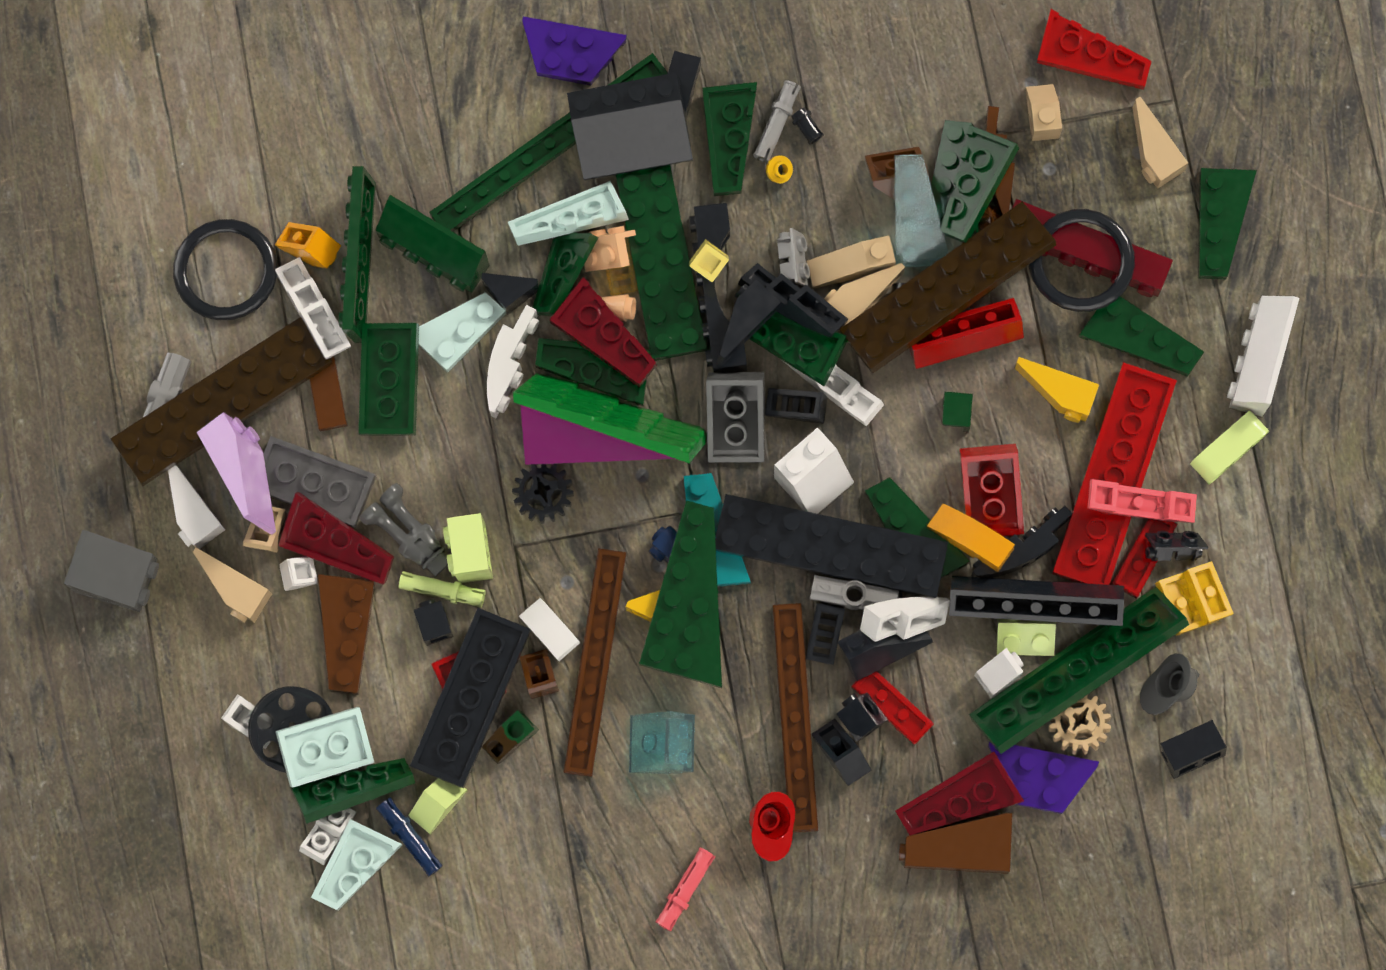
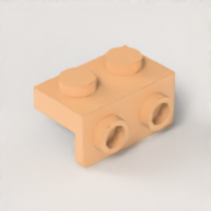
[584,226,636,272]

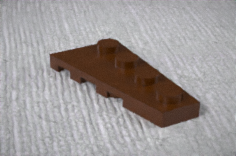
[318,574,375,694]

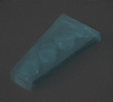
[894,154,949,267]

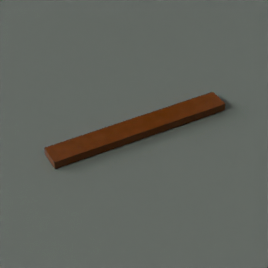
[564,548,626,777]
[773,603,818,833]

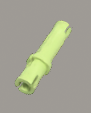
[399,571,486,608]

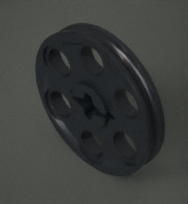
[248,686,333,773]

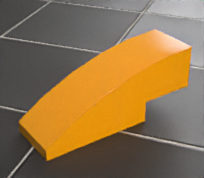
[927,504,1015,572]

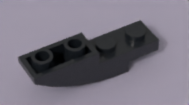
[971,506,1073,578]

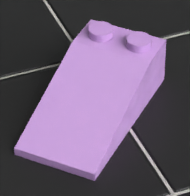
[197,412,276,535]

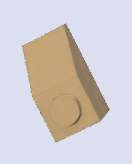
[1026,84,1062,141]

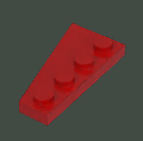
[1037,9,1152,90]

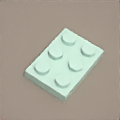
[275,707,374,788]

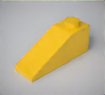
[1015,357,1099,423]

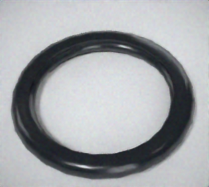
[1029,209,1135,312]
[173,219,278,320]

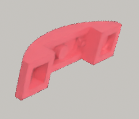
[1088,479,1197,523]

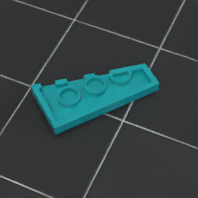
[684,473,751,587]

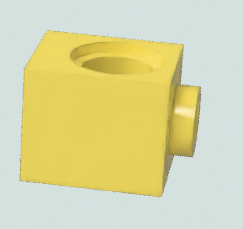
[689,239,729,282]

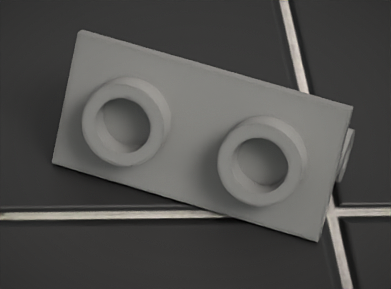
[777,228,810,286]

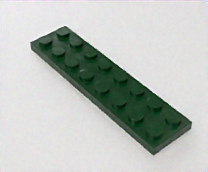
[616,165,707,361]
[969,587,1189,754]

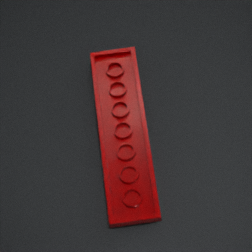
[1052,362,1177,585]

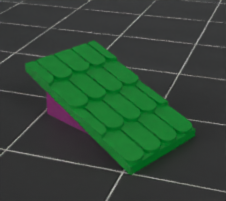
[513,373,707,465]

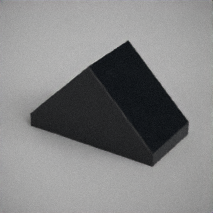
[481,273,539,315]

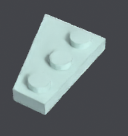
[311,819,402,911]

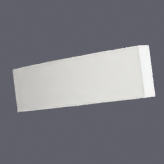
[275,257,351,359]
[782,360,884,426]

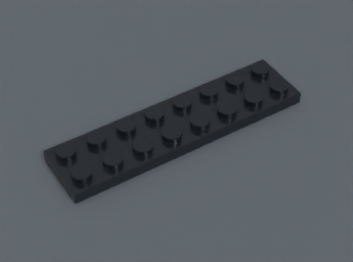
[715,494,948,598]

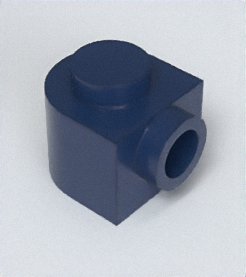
[648,526,677,563]

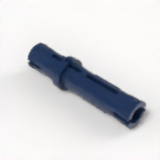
[376,797,443,877]

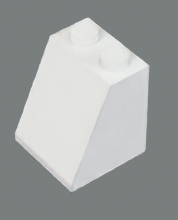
[774,428,854,514]

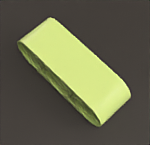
[1190,411,1269,485]

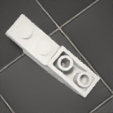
[487,305,539,418]

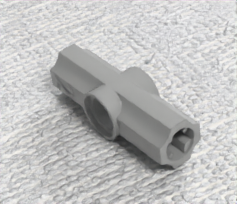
[143,352,191,417]
[810,575,899,610]

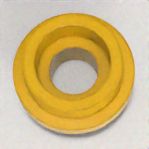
[766,156,793,183]

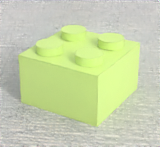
[443,513,493,583]

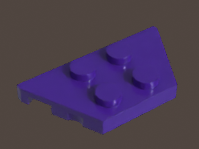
[522,16,627,86]
[988,741,1099,814]

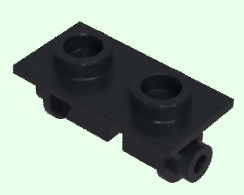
[1145,531,1208,561]

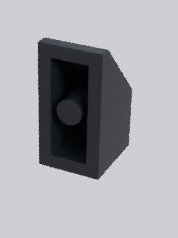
[812,719,872,786]

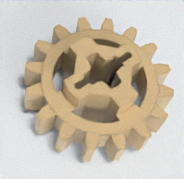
[1048,695,1111,755]

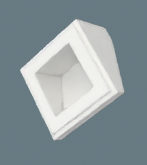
[280,557,318,591]

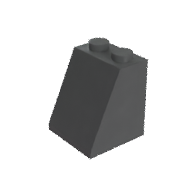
[64,530,159,612]

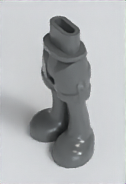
[359,483,448,577]

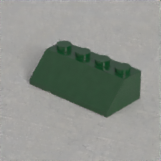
[376,195,490,293]

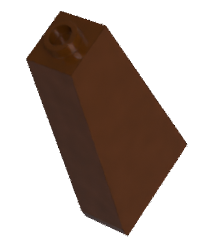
[899,813,1012,874]

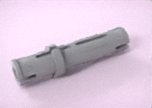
[753,80,801,163]

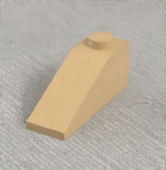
[1133,97,1188,189]
[807,236,896,288]
[824,263,905,328]
[193,547,272,623]

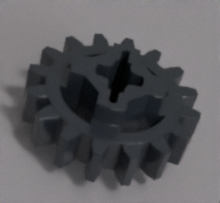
[512,464,574,524]

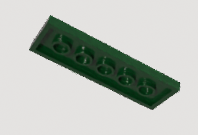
[338,166,376,343]

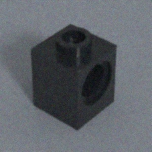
[414,599,454,646]
[837,692,887,742]

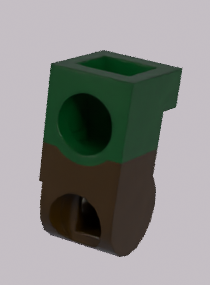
[482,710,539,764]

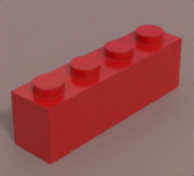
[909,298,1024,369]

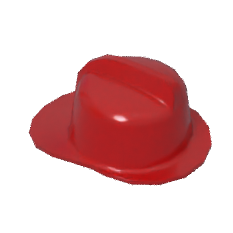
[749,792,795,861]

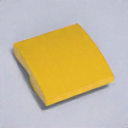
[1155,561,1234,636]

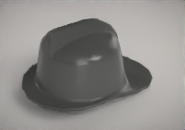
[1140,653,1200,715]

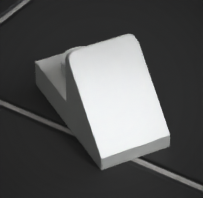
[221,694,273,749]

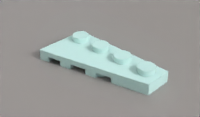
[508,181,629,246]

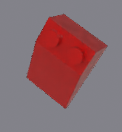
[959,444,1024,536]

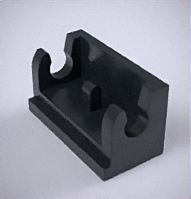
[1160,720,1227,779]

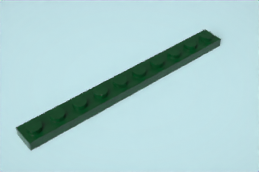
[429,53,668,232]

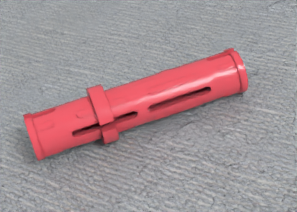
[655,847,715,932]

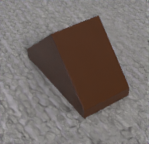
[520,649,559,699]

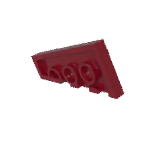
[550,277,657,387]
[278,492,394,585]
[895,752,1024,836]

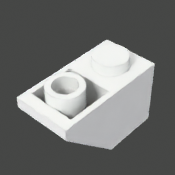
[974,648,1024,699]

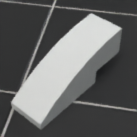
[860,597,950,642]

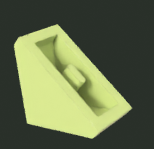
[408,778,468,835]

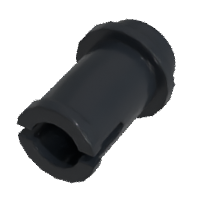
[791,108,824,145]

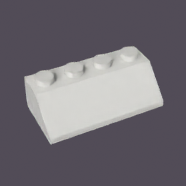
[1227,296,1299,417]

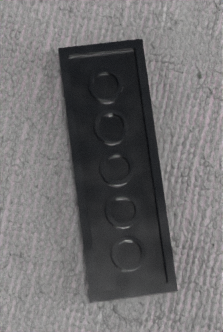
[410,608,531,789]

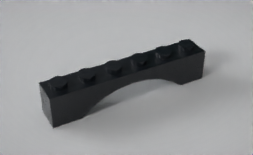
[689,203,747,372]

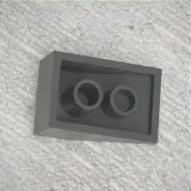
[706,372,765,462]

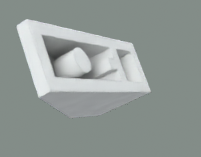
[168,465,225,549]

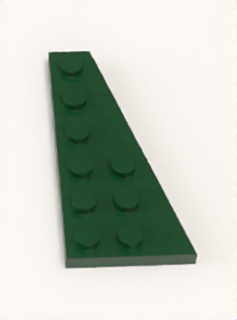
[639,500,722,689]

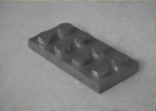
[263,436,376,528]

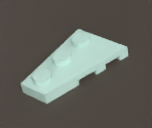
[419,292,506,372]

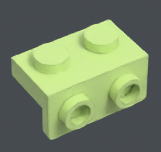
[996,619,1056,656]

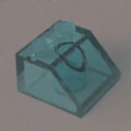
[629,711,695,774]

